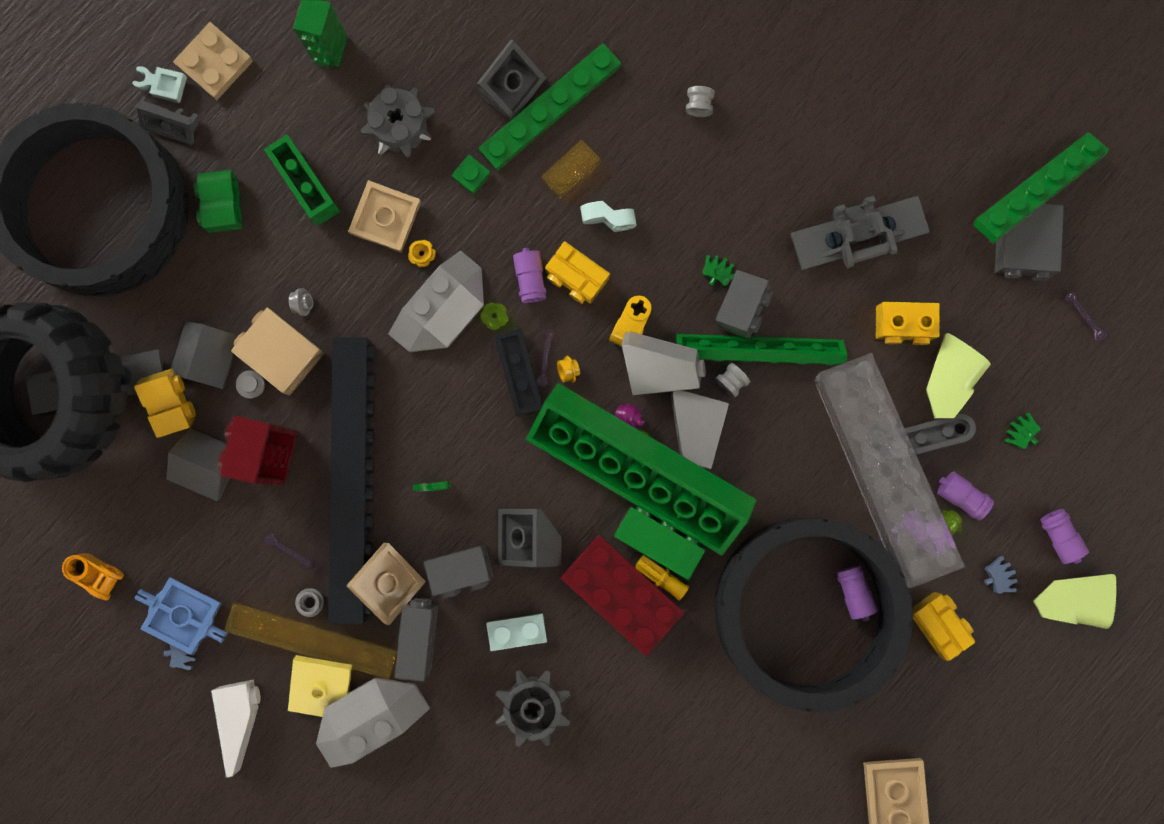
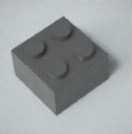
[424,544,494,599]

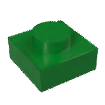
[451,155,491,195]

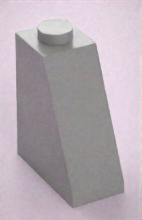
[622,332,706,395]
[671,390,729,470]

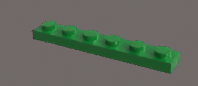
[478,43,621,171]
[973,132,1109,244]
[676,334,847,366]

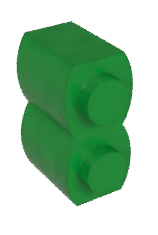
[194,170,242,233]

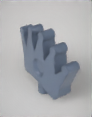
[984,556,1017,593]
[164,644,197,670]

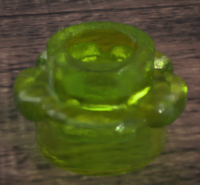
[480,302,508,330]
[936,510,963,536]

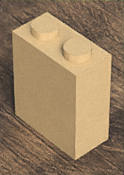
[231,307,325,396]

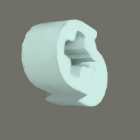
[580,201,637,232]

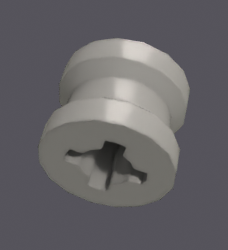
[685,86,715,117]
[715,363,750,398]

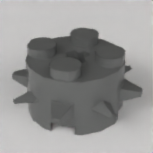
[361,85,435,158]
[495,670,570,747]

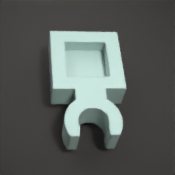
[132,67,187,103]

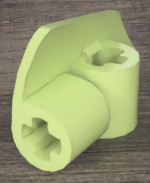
[926,333,991,418]
[1033,574,1116,629]

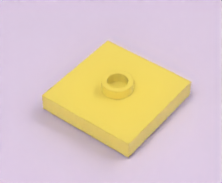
[288,655,353,717]

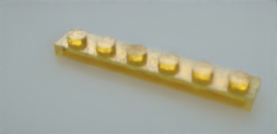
[224,603,398,679]

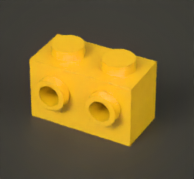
[876,302,939,345]

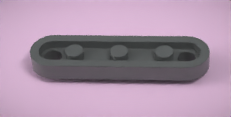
[864,414,976,465]

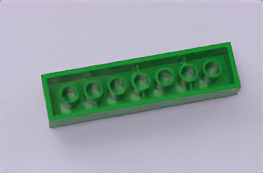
[525,383,757,555]

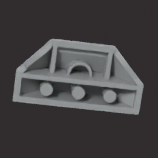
[388,250,484,353]
[316,678,430,768]

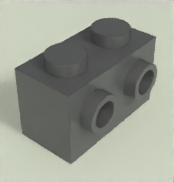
[715,270,773,340]

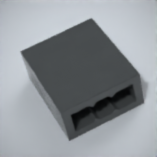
[995,204,1064,281]
[395,598,438,681]

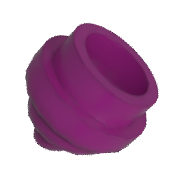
[615,404,644,428]

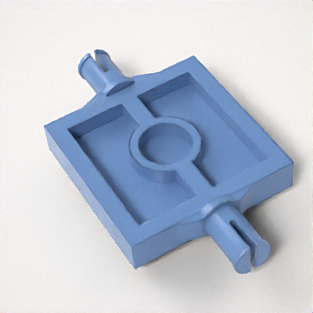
[135,577,228,655]

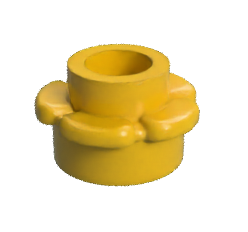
[408,240,436,267]
[557,356,580,383]

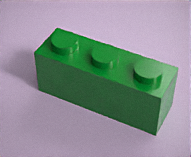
[293,0,348,68]
[264,134,340,226]
[613,506,706,580]

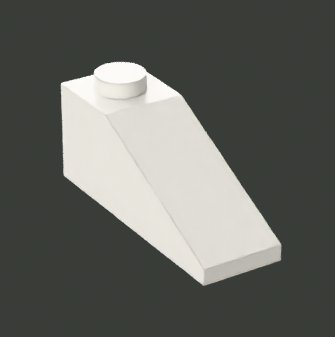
[212,680,261,778]

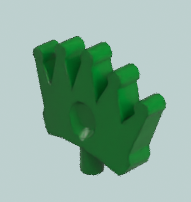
[702,255,736,287]
[1004,413,1041,449]
[413,481,451,491]

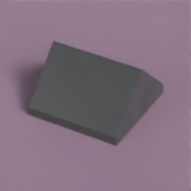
[477,40,546,120]
[171,321,238,390]
[167,428,230,502]

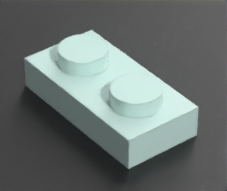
[486,613,547,651]

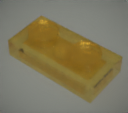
[541,139,600,199]

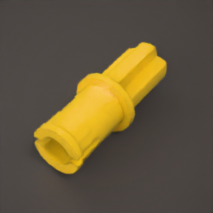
[635,555,689,601]

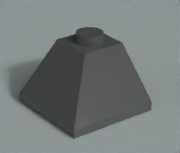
[498,509,562,567]

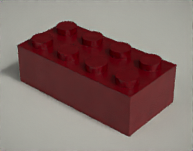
[218,416,298,485]
[560,534,684,656]

